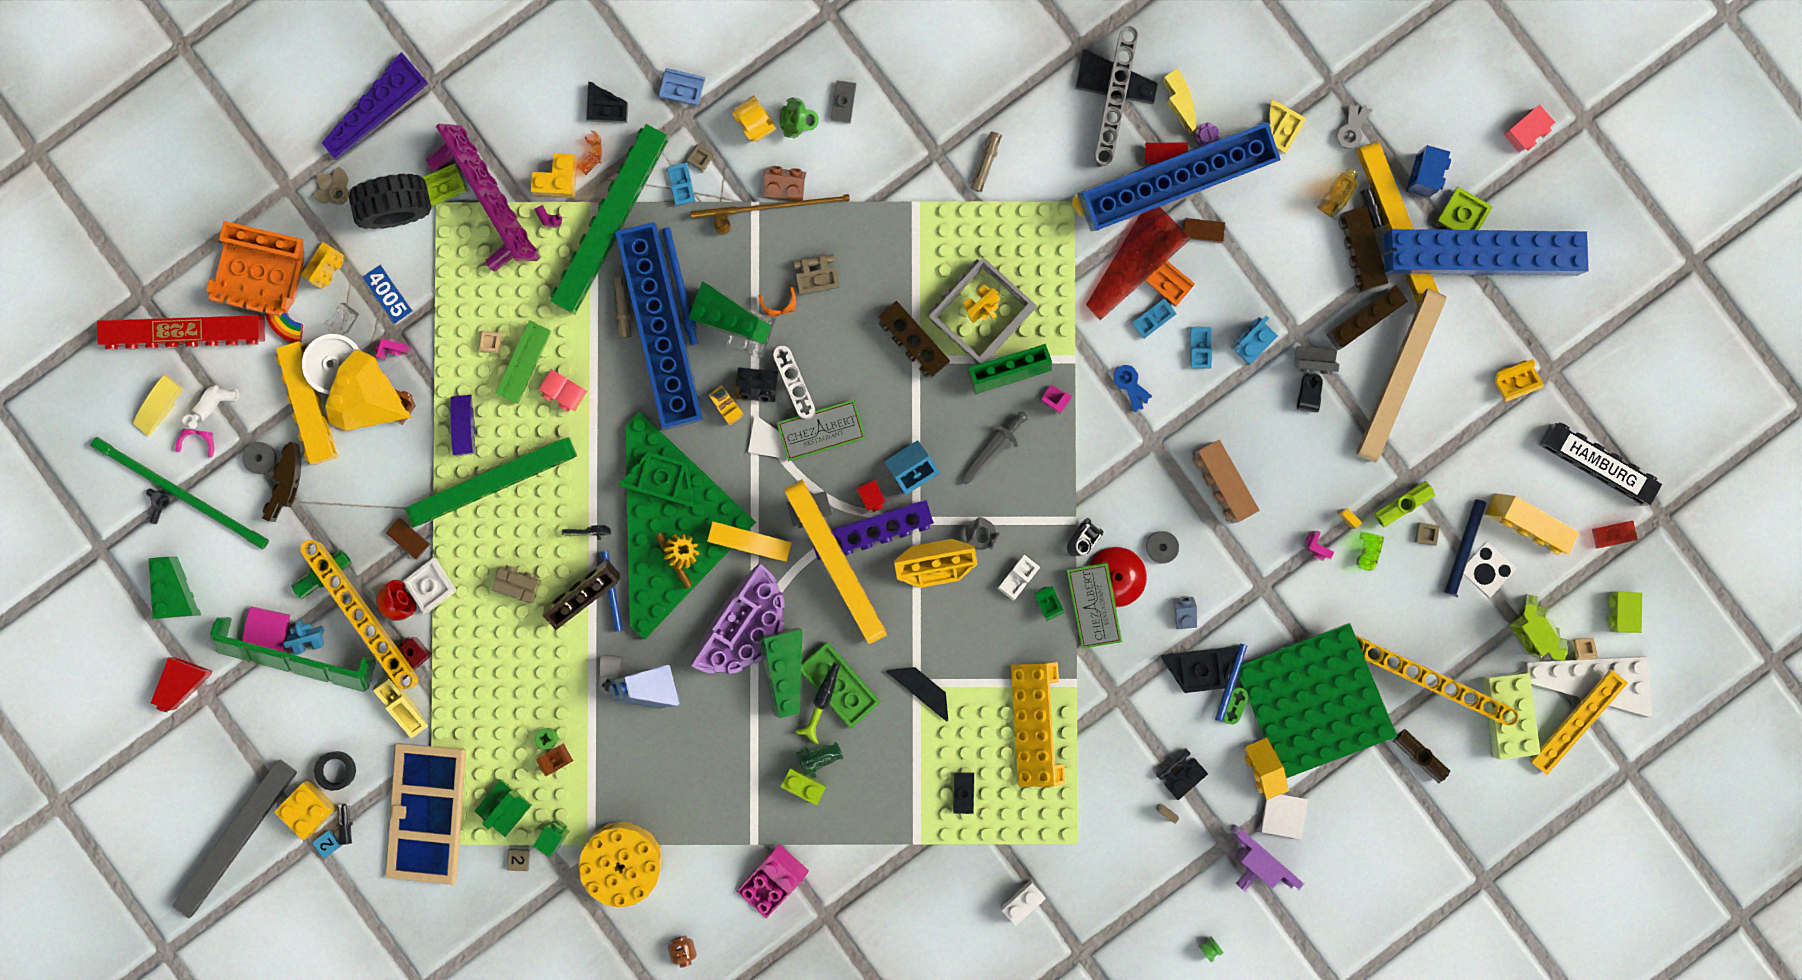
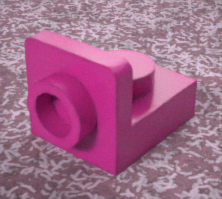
[375,338,410,360]

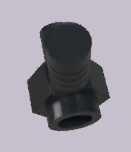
[146,488,170,524]

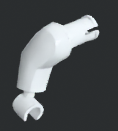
[182,385,239,429]

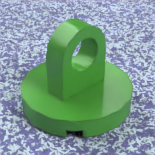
[780,97,819,139]

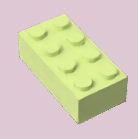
[1482,672,1541,759]

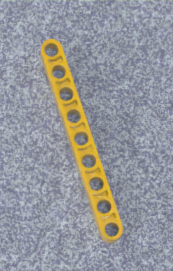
[1357,141,1439,307]
[784,479,887,645]
[300,540,418,690]
[1355,635,1519,726]

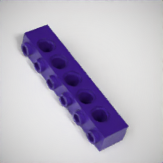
[811,500,934,563]

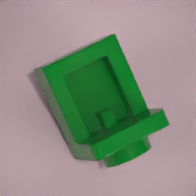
[1034,586,1065,622]

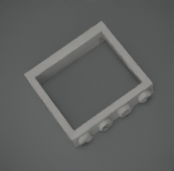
[928,257,1037,364]

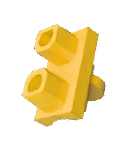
[962,285,1001,323]

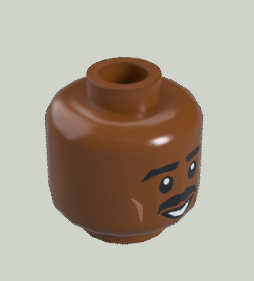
[668,936,697,968]

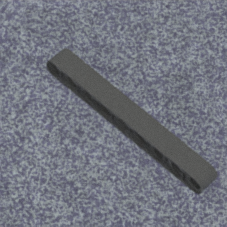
[172,759,297,919]

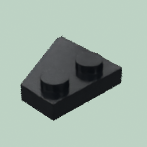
[586,82,628,123]

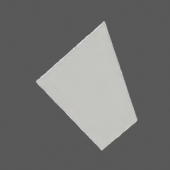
[748,415,787,459]

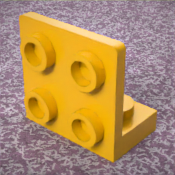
[301,242,345,289]

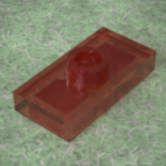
[1592,520,1638,549]

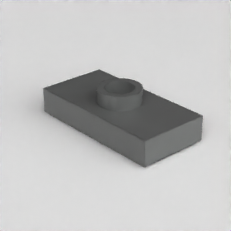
[831,80,856,124]

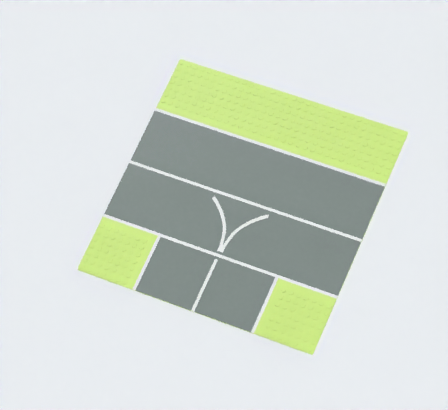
[431,201,1078,845]

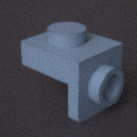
[1174,596,1197,629]

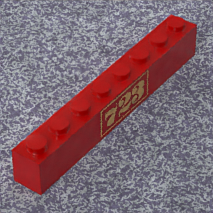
[97,315,265,350]

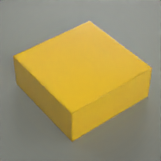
[1338,508,1362,529]

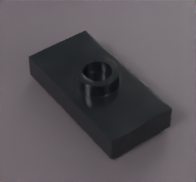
[953,772,974,814]

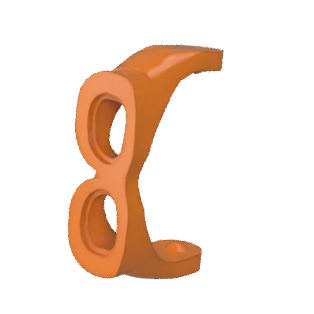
[758,286,796,318]

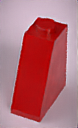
[150,657,213,712]

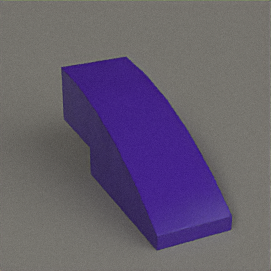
[450,394,476,456]

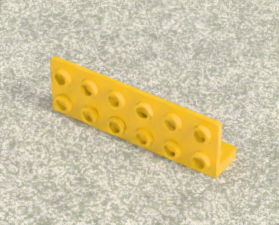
[1011,662,1065,787]

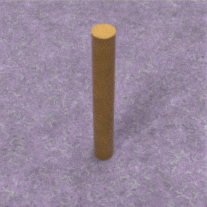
[655,533,692,589]

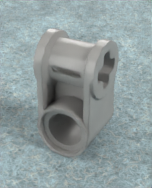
[598,655,623,694]

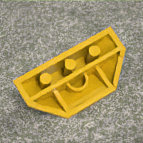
[894,539,977,588]

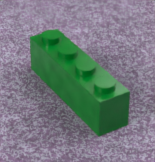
[968,344,1052,395]

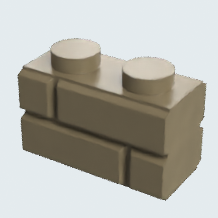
[492,565,541,604]

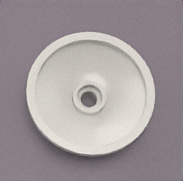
[301,334,360,394]

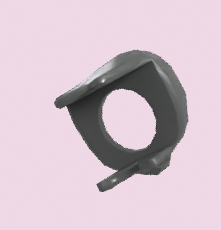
[965,517,1000,550]

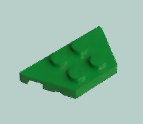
[618,452,695,507]

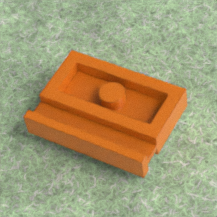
[1145,258,1195,307]

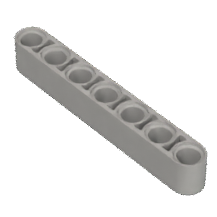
[1094,26,1138,166]

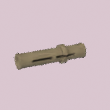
[970,131,1002,192]
[613,277,632,339]

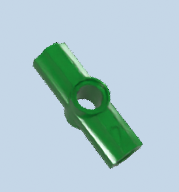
[291,550,352,599]

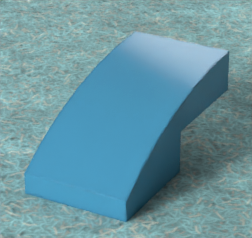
[667,163,696,206]
[1132,298,1177,339]
[1190,327,1212,369]

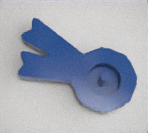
[1113,365,1152,412]

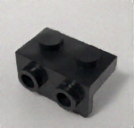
[735,367,778,402]

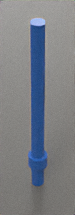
[662,227,699,346]

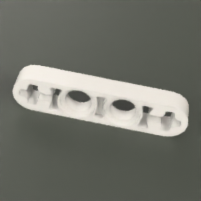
[773,346,815,420]

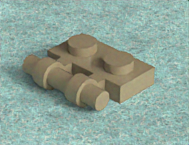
[794,254,839,295]

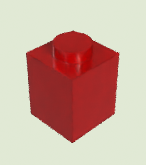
[857,480,886,513]

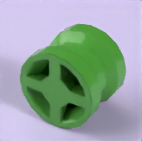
[535,728,558,749]
[1199,936,1224,962]

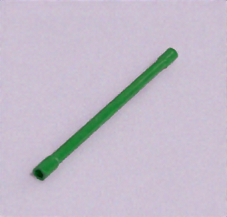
[90,437,269,550]

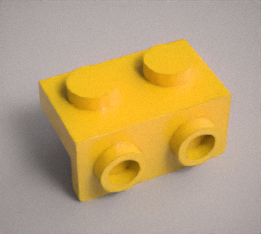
[1494,359,1544,402]

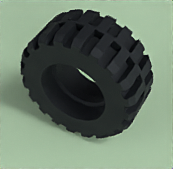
[348,173,432,229]

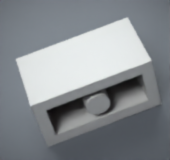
[1001,880,1046,926]

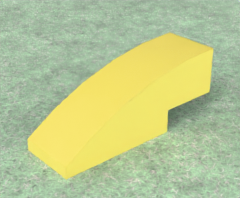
[1162,68,1196,135]
[133,375,184,436]
[373,675,428,738]

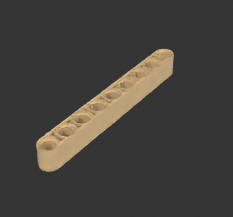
[1356,288,1446,463]

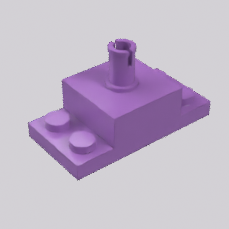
[1230,825,1304,892]

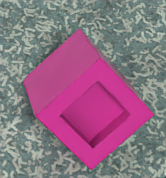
[1040,385,1073,414]

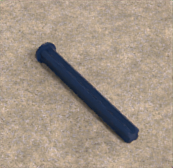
[1442,499,1486,598]

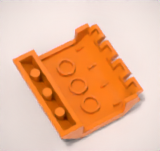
[206,221,304,317]

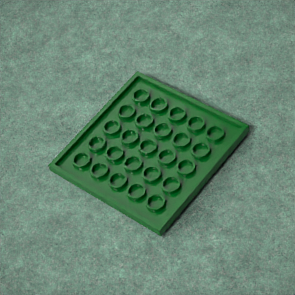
[1238,622,1398,778]

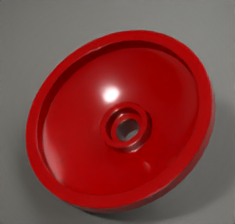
[1088,547,1147,607]

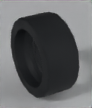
[314,751,356,791]

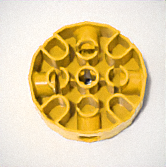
[578,821,663,908]

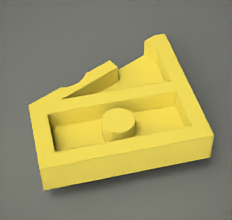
[1269,100,1306,154]

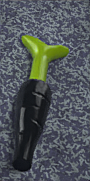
[795,662,841,744]

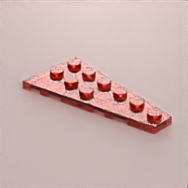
[1086,207,1191,321]

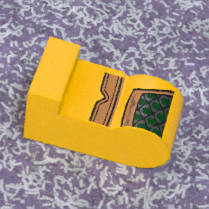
[708,385,745,425]

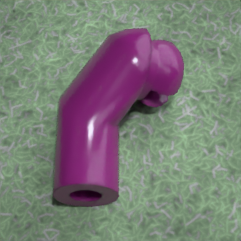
[534,205,562,228]

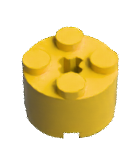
[732,95,777,143]

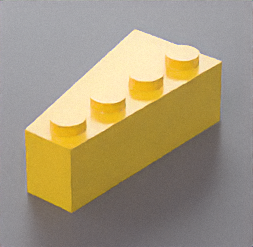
[1485,493,1580,555]

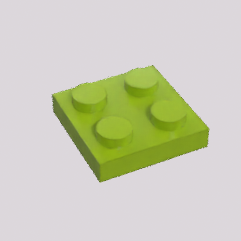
[1436,187,1492,230]

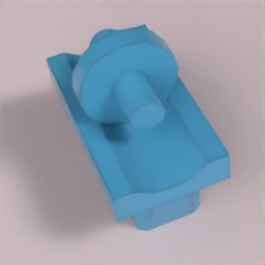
[284,620,324,655]

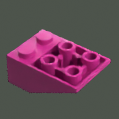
[736,844,809,919]

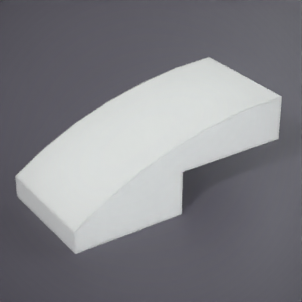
[997,555,1040,601]

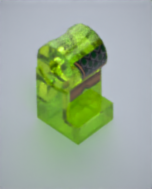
[1356,532,1384,571]

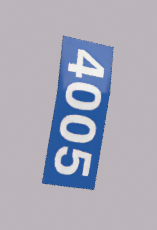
[363,265,412,324]

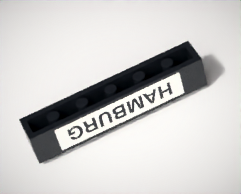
[1539,422,1663,506]

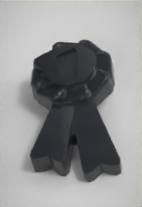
[562,525,611,540]

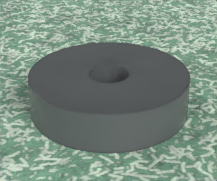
[242,442,277,474]
[1146,531,1179,564]

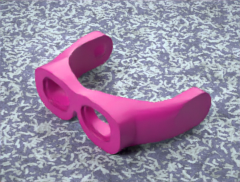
[175,428,214,458]

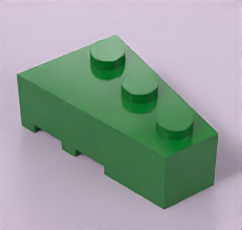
[148,557,201,619]

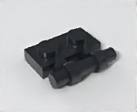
[1155,748,1208,800]

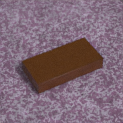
[1182,218,1225,243]
[386,518,431,560]

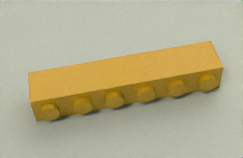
[275,341,339,465]

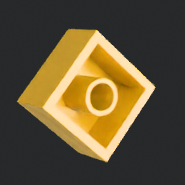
[274,780,337,841]

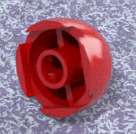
[376,580,417,621]

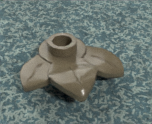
[313,167,349,205]

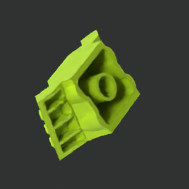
[1510,594,1568,661]

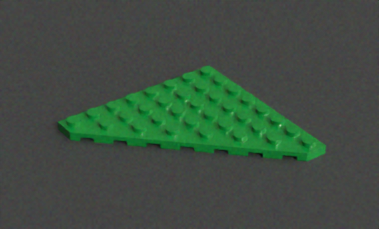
[625,411,757,640]

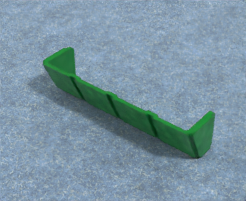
[210,617,376,692]

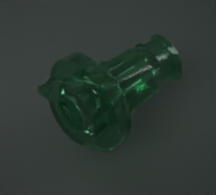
[796,742,843,779]

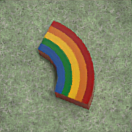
[264,309,303,343]

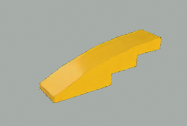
[708,522,792,562]

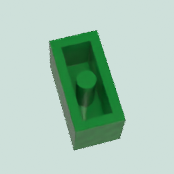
[532,820,570,858]

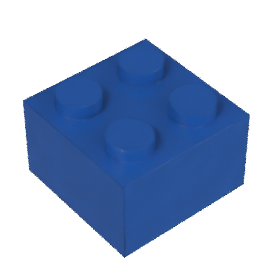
[1406,145,1451,198]

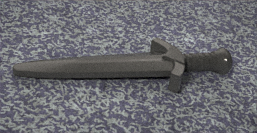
[963,412,1028,485]

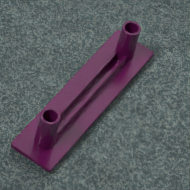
[426,123,540,271]

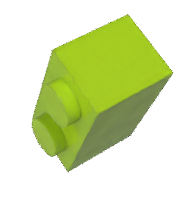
[1608,592,1642,633]
[781,766,827,806]

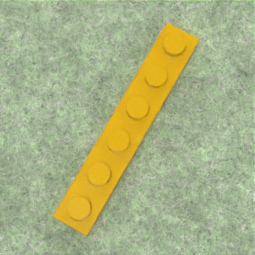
[1530,669,1628,775]

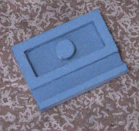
[659,68,705,107]

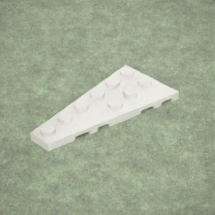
[1525,657,1652,718]

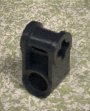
[1297,374,1323,413]
[1067,518,1104,556]

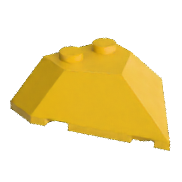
[325,349,412,431]

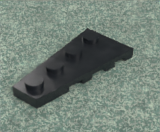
[1075,48,1158,104]

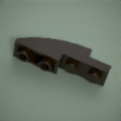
[262,441,301,522]

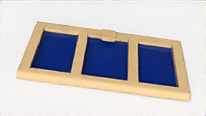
[386,743,466,885]

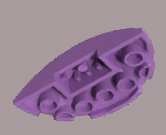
[690,563,785,674]

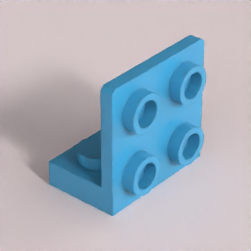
[1232,315,1278,365]

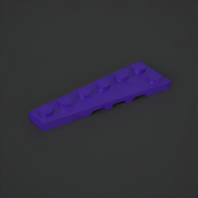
[322,52,429,160]

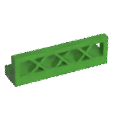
[495,320,552,404]

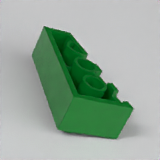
[688,281,772,345]
[758,628,803,718]

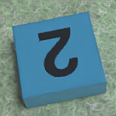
[312,830,342,859]

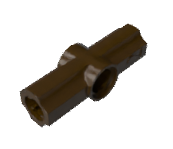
[1393,729,1450,784]

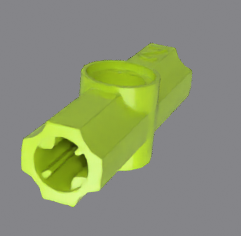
[1374,481,1436,528]

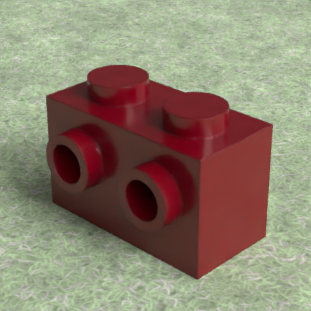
[391,637,432,681]

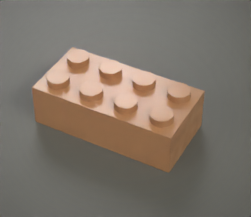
[1192,439,1260,524]

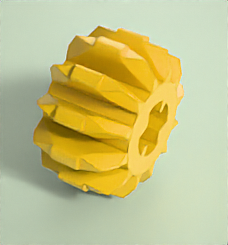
[663,534,699,569]

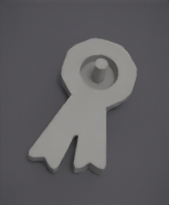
[1337,104,1373,150]

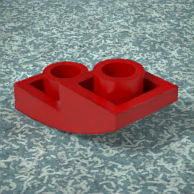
[1145,142,1188,163]

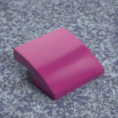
[242,606,290,652]

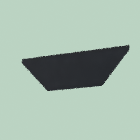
[886,667,949,722]

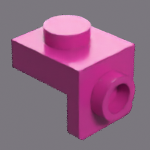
[1305,530,1334,561]

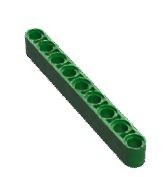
[404,437,577,528]

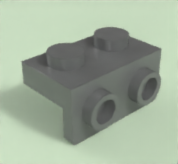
[1294,346,1340,375]

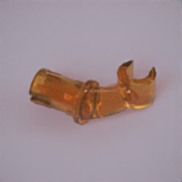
[577,131,602,175]

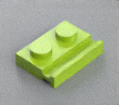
[422,163,467,207]

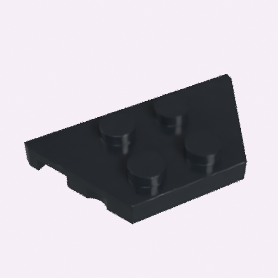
[1161,646,1239,693]

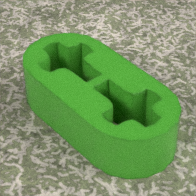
[1223,687,1248,725]

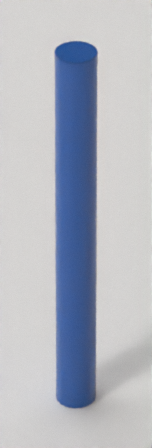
[600,551,623,632]
[1215,643,1247,722]

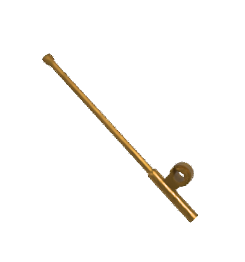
[691,194,850,235]

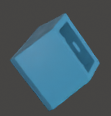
[884,440,940,495]

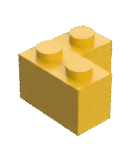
[531,153,577,198]
[1244,738,1289,800]

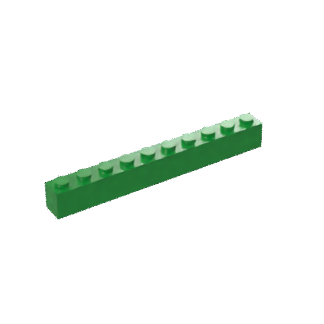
[551,124,669,315]

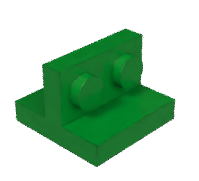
[474,779,532,837]

